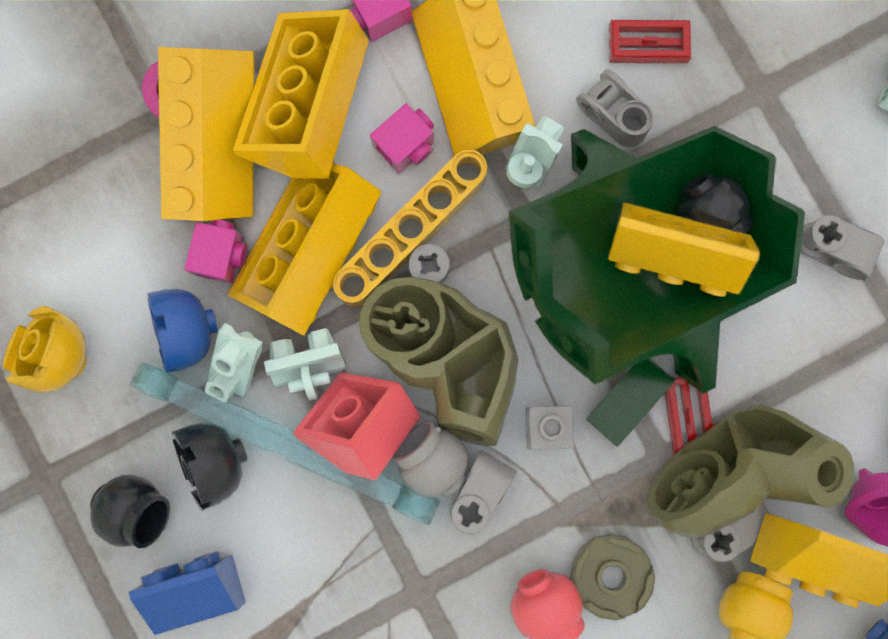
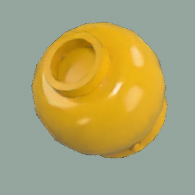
[719,571,794,639]

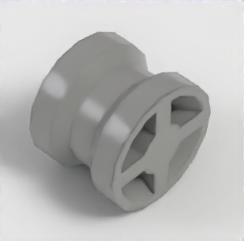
[409,244,449,284]

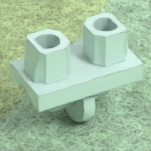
[505,116,564,189]
[205,323,262,403]
[264,328,347,401]

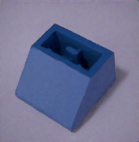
[129,551,246,635]

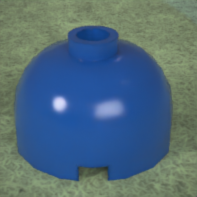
[147,289,218,373]

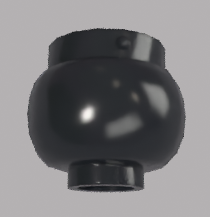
[676,173,753,234]
[90,475,170,548]

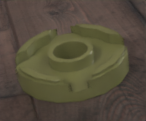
[570,534,655,621]

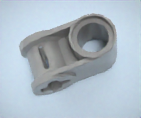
[576,69,654,147]
[801,215,885,281]
[451,451,517,534]
[691,502,770,562]

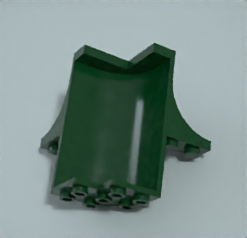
[509,126,805,394]

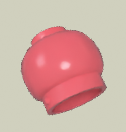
[510,569,585,639]

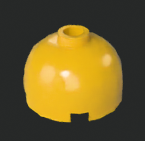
[3,306,86,393]

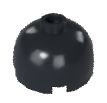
[172,423,247,511]

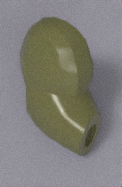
[359,277,519,446]
[647,404,854,538]

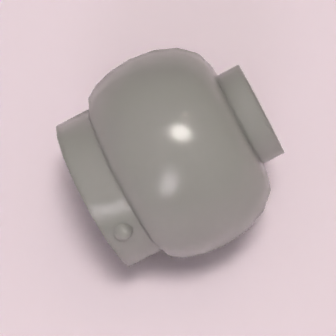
[392,421,468,498]

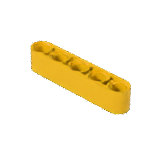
[333,149,488,307]

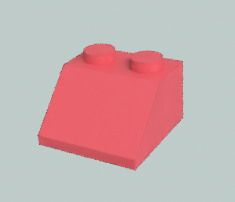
[293,372,421,481]

